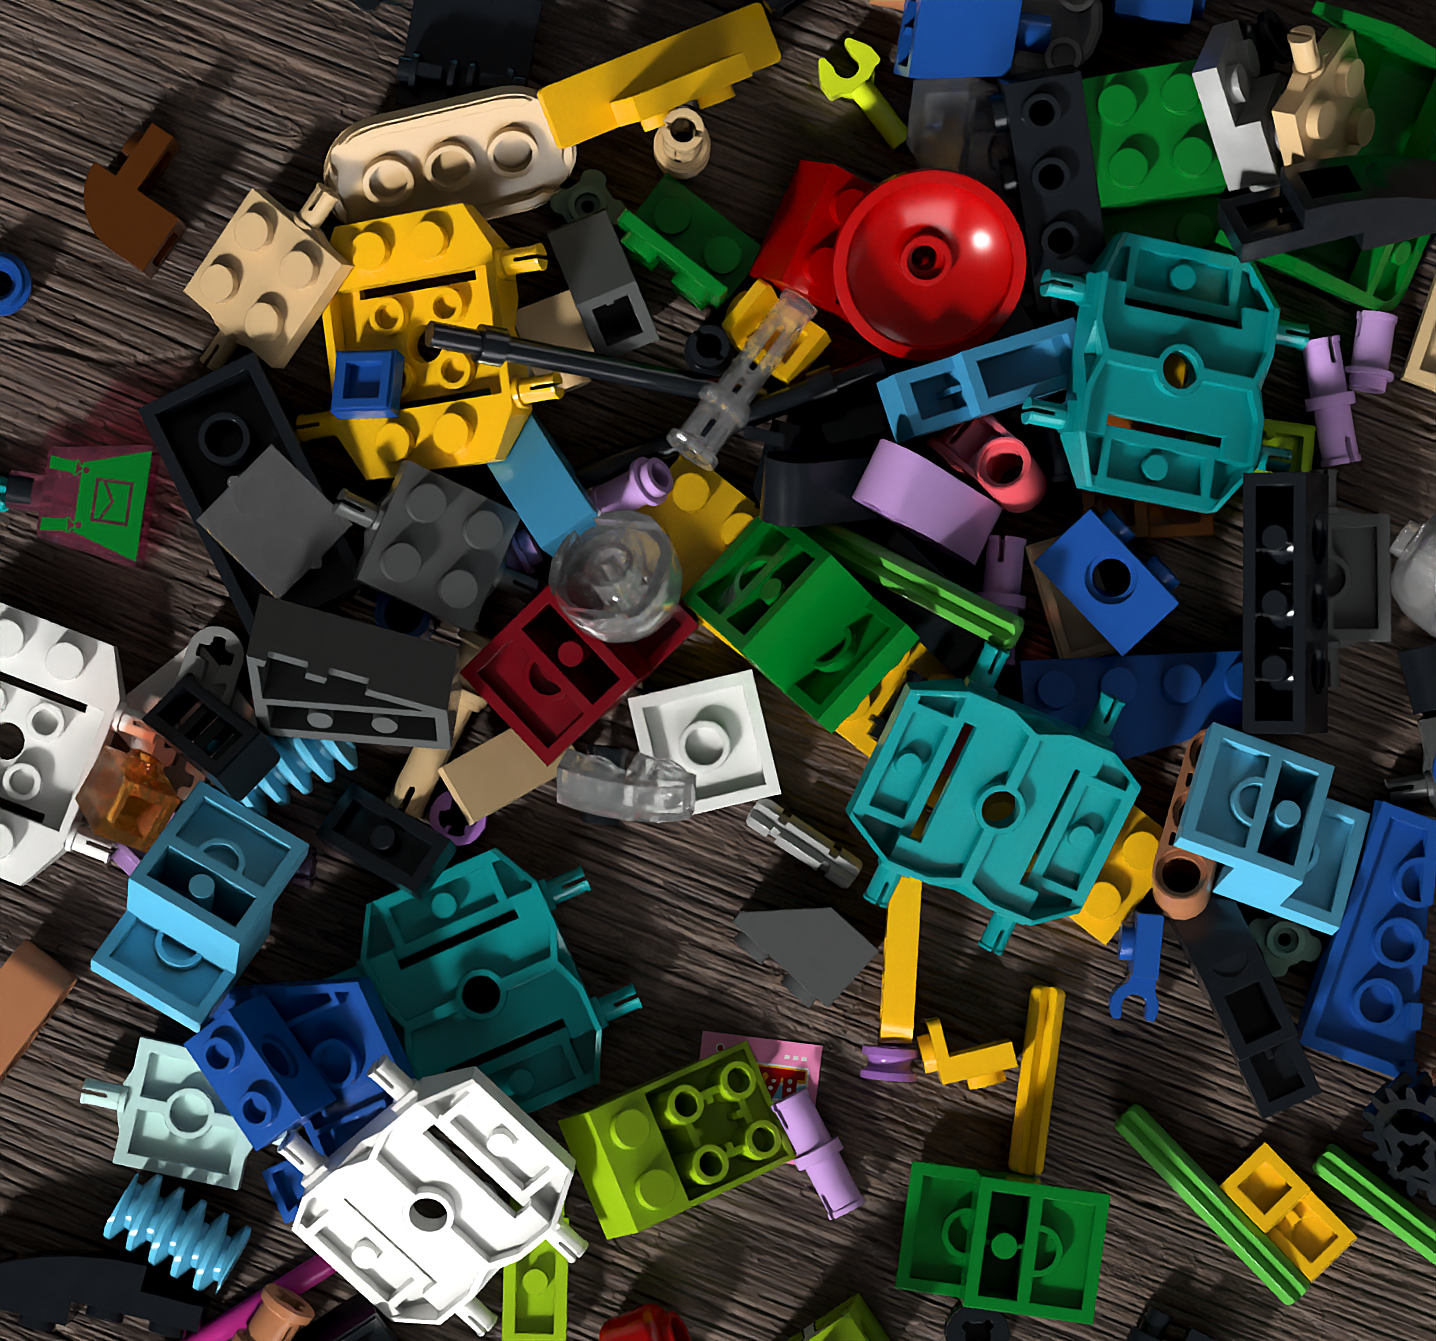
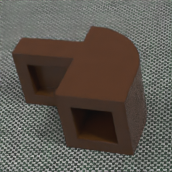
[84,123,187,279]

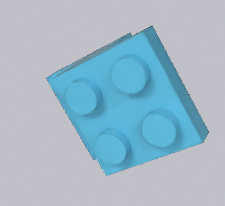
[1173,722,1371,935]
[91,780,309,1033]

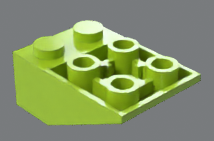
[558,1040,796,1240]

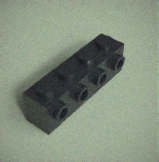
[988,64,1106,329]

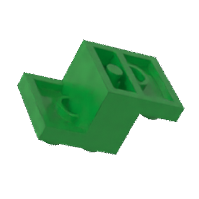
[1082,59,1230,255]
[681,515,920,734]
[894,1159,1111,1325]

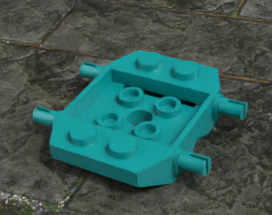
[1021,232,1310,514]
[845,641,1142,955]
[323,847,643,1114]

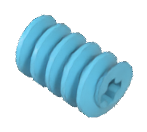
[213,735,358,817]
[103,1172,252,1294]

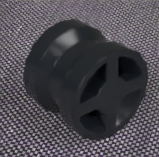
[943,1302,1010,1341]

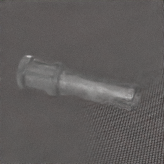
[666,288,817,471]

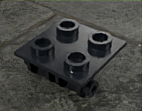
[396,0,542,107]

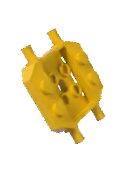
[296,203,564,481]

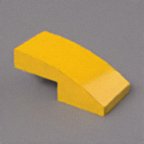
[1219,1142,1358,1283]

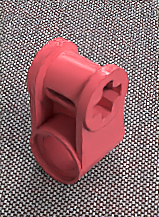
[924,414,1047,513]

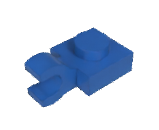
[1108,907,1164,1022]

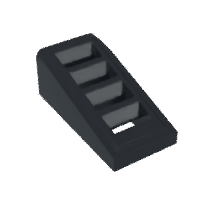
[142,674,280,802]

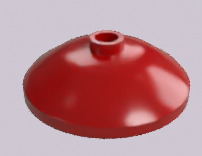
[832,168,1027,361]

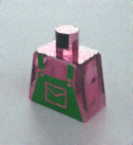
[5,445,161,570]

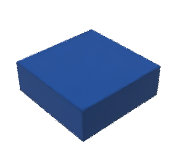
[331,349,405,419]

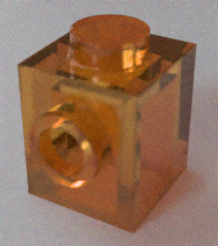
[75,745,181,853]

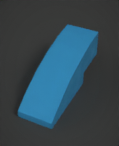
[876,317,1076,444]
[465,389,605,557]

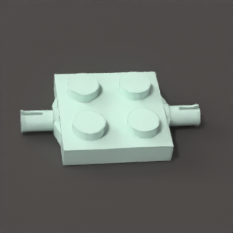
[80,1036,299,1190]

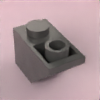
[546,208,660,357]
[732,906,879,1008]

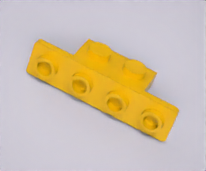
[537,2,781,149]

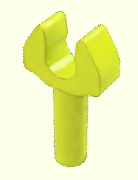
[818,38,913,151]

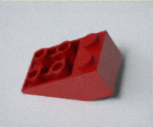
[748,160,934,326]

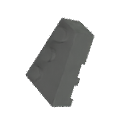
[246,594,462,750]

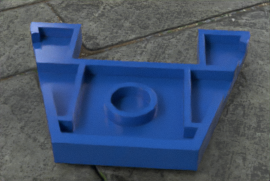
[206,976,417,1224]

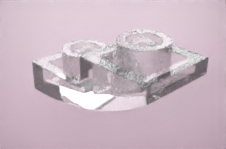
[557,748,697,822]

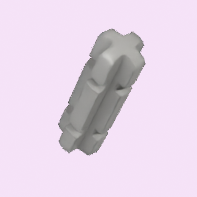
[746,797,863,889]

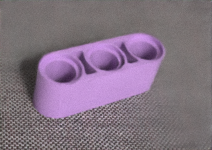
[852,439,1003,566]

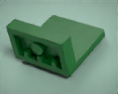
[617,173,761,313]

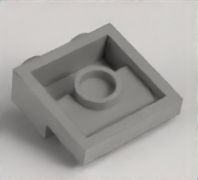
[1192,20,1285,192]

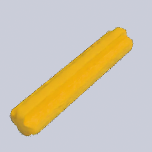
[1008,985,1066,1175]

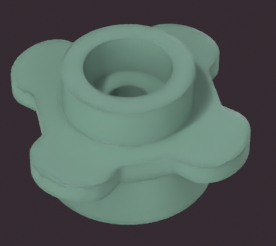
[550,169,625,226]
[1248,915,1322,977]

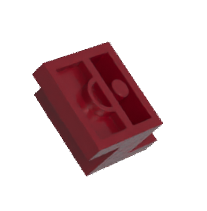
[459,529,704,767]

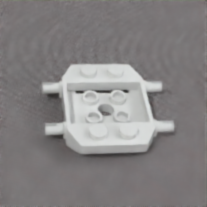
[0,602,158,886]
[277,1054,589,1336]

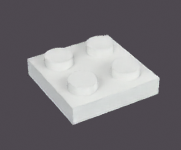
[628,669,781,823]

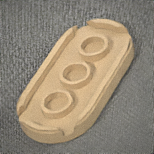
[323,85,576,225]

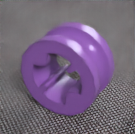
[429,790,488,846]
[860,1044,919,1082]

